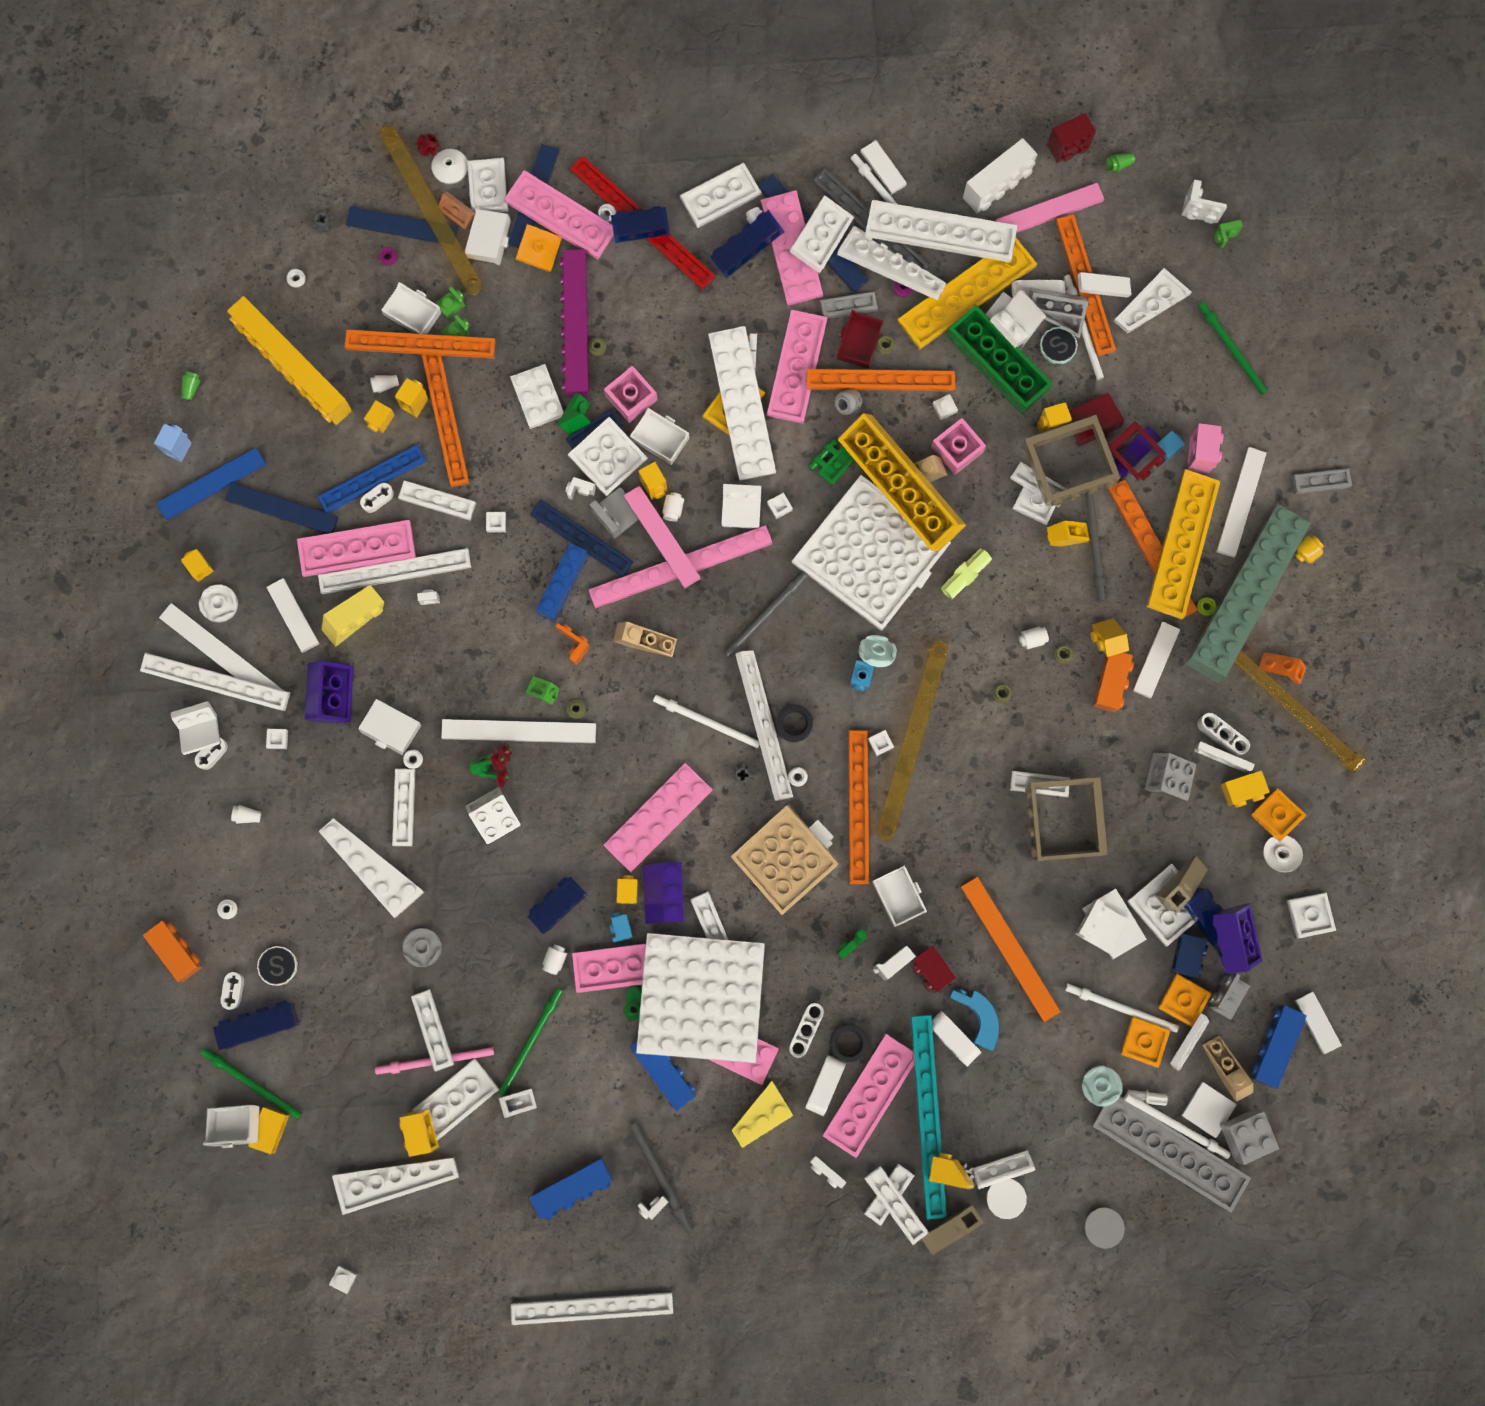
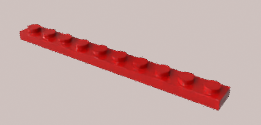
[570,156,715,290]

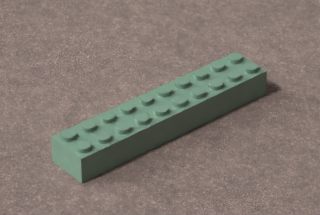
[1185,504,1311,683]

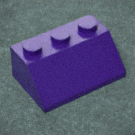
[305,660,353,723]
[643,862,684,924]
[1213,903,1263,973]

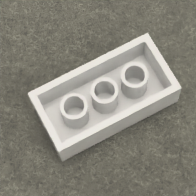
[963,138,1037,214]

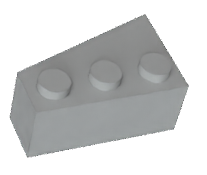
[1028,288,1088,338]

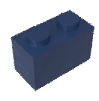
[1170,934,1208,979]

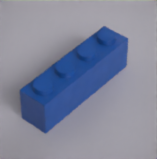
[536,543,588,623]
[1250,1005,1307,1089]
[629,1041,696,1111]
[530,1158,613,1220]

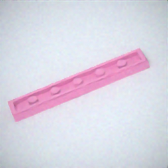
[995,183,1104,233]
[624,486,701,589]

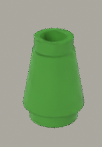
[1106,153,1135,173]
[181,371,201,401]

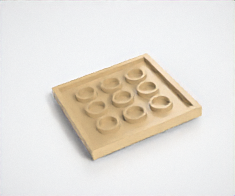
[731,805,840,915]

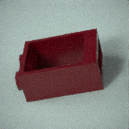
[1108,421,1167,481]

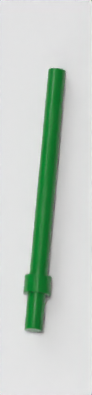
[1198,301,1268,395]
[498,988,564,1097]
[200,1047,302,1120]

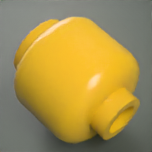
[1294,536,1324,564]

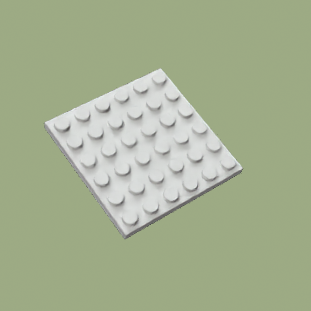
[792,475,951,631]
[636,933,765,1063]

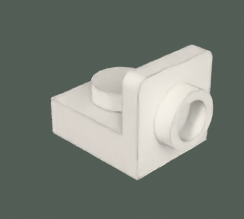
[566,477,596,500]
[637,1195,669,1220]

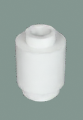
[662,492,684,522]
[1019,627,1049,650]
[542,944,567,975]

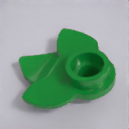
[623,985,642,1021]

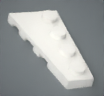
[1114,268,1192,334]

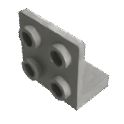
[589,488,639,539]
[1145,753,1196,801]
[1209,973,1250,1020]

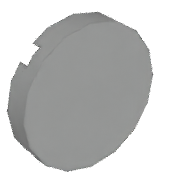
[403,928,442,967]
[1084,1207,1125,1249]

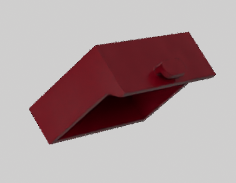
[837,310,883,369]
[1069,393,1124,447]

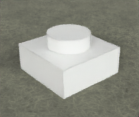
[933,394,958,420]
[767,493,793,519]
[486,512,506,532]
[417,589,440,605]
[266,729,288,749]
[868,730,894,757]
[329,1265,358,1294]

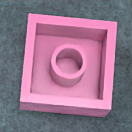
[604,366,658,423]
[931,418,986,475]
[1187,424,1224,473]

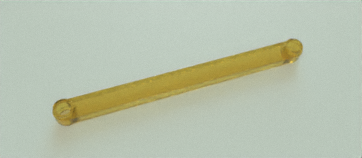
[381,125,481,295]
[1200,623,1366,773]
[877,641,948,841]

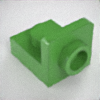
[1214,220,1243,248]
[435,286,465,319]
[441,314,470,337]
[525,676,560,705]

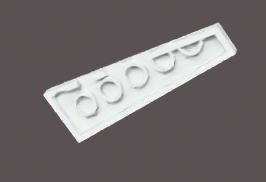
[837,226,946,300]
[319,818,425,918]
[332,1158,460,1215]

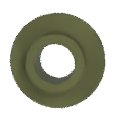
[876,336,895,354]
[588,337,607,356]
[1054,645,1073,664]
[993,684,1012,703]
[567,700,586,719]

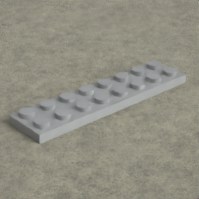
[1092,1097,1251,1213]

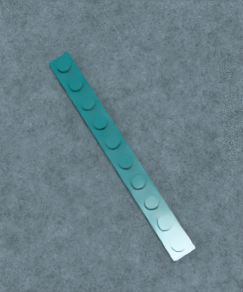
[910,1015,947,1220]

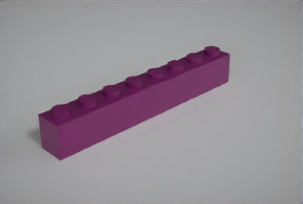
[560,249,589,398]

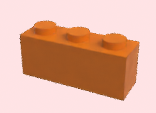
[1093,652,1134,713]
[143,921,202,982]

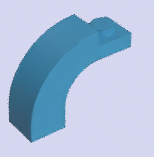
[948,988,999,1051]

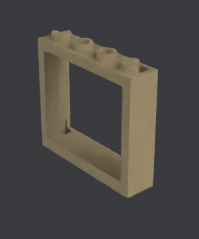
[1023,415,1120,506]
[1025,777,1108,861]

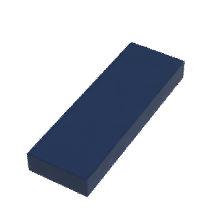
[566,408,623,450]

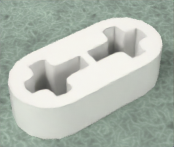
[360,483,394,513]
[195,738,228,770]
[221,972,244,1010]

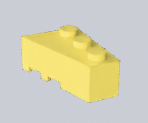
[322,585,384,647]
[732,1080,793,1148]

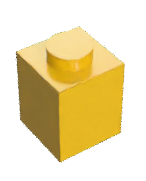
[364,400,395,433]
[181,549,214,582]
[617,875,638,904]

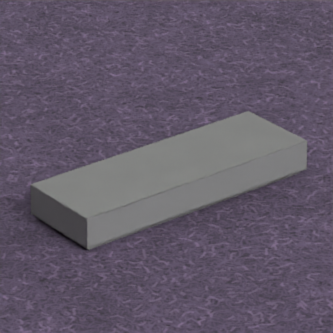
[820,291,878,319]
[1292,468,1352,494]

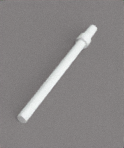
[851,154,897,204]
[1063,275,1104,380]
[653,695,760,748]
[1065,983,1179,1033]
[1124,1093,1231,1159]

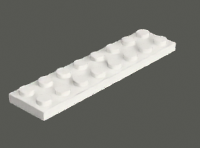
[865,200,1018,262]
[708,326,776,481]

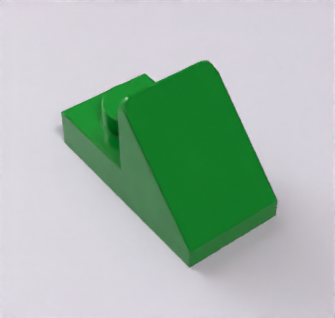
[557,393,591,434]

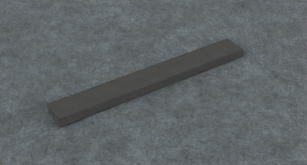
[812,168,929,271]

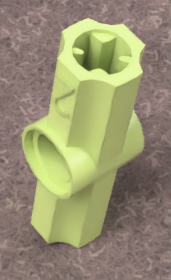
[941,548,992,600]

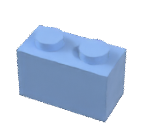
[154,424,192,462]

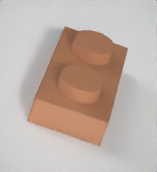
[437,192,475,230]

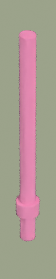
[375,1047,494,1075]

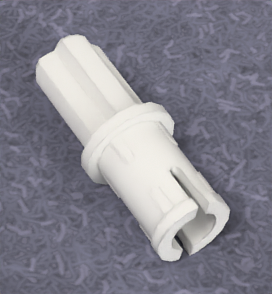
[1127,1089,1168,1106]

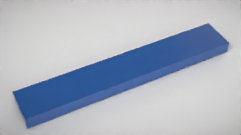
[317,444,427,513]
[156,448,266,520]

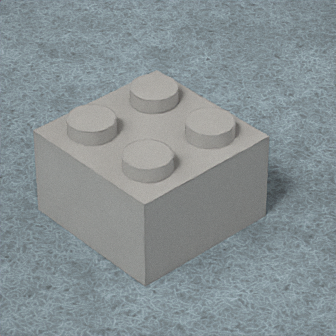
[1220,1109,1279,1165]

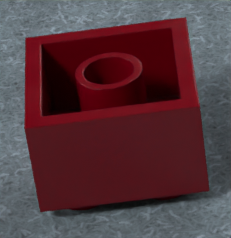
[1047,113,1096,163]
[910,946,956,993]

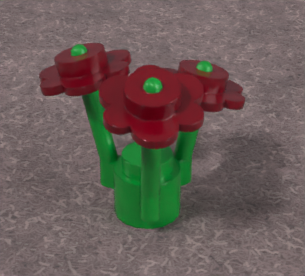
[470,741,512,788]

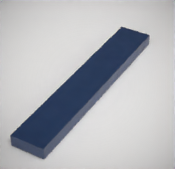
[508,144,559,248]
[346,207,458,246]
[225,483,339,534]
[530,500,634,577]

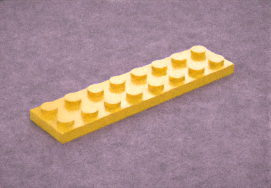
[897,237,1037,350]
[1146,469,1221,619]

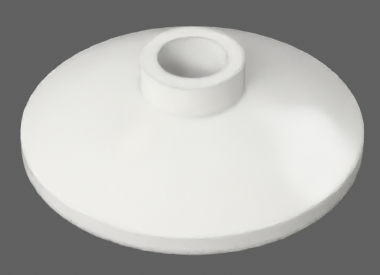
[432,149,468,184]
[1263,836,1303,872]

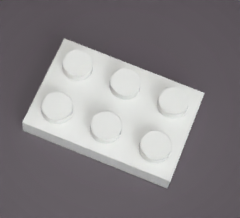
[510,364,564,429]

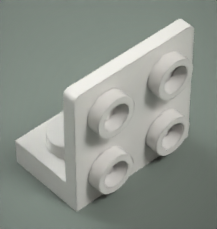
[1182,180,1227,223]
[990,290,1046,347]
[722,484,761,528]
[171,701,220,755]
[465,787,520,844]
[1075,899,1128,953]

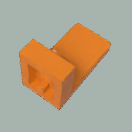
[555,623,590,666]
[1259,652,1306,684]

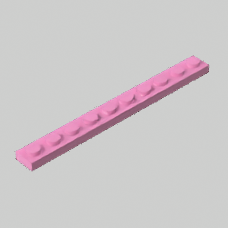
[589,525,772,609]

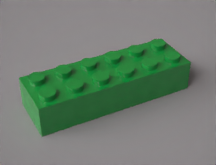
[946,305,1053,415]

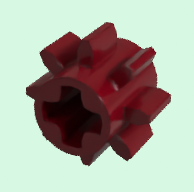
[416,133,440,157]

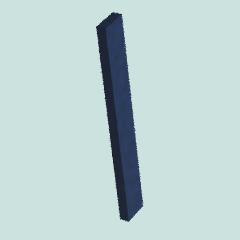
[758,174,869,293]

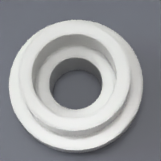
[598,204,617,222]
[287,269,306,288]
[403,750,423,769]
[788,767,807,787]
[217,900,238,919]

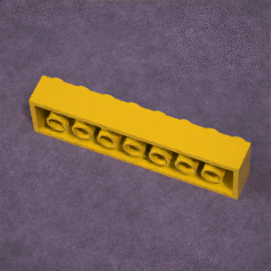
[227,296,352,426]
[838,413,966,551]

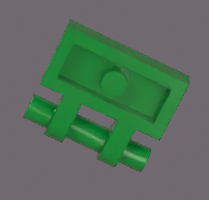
[808,439,855,486]
[836,929,867,960]

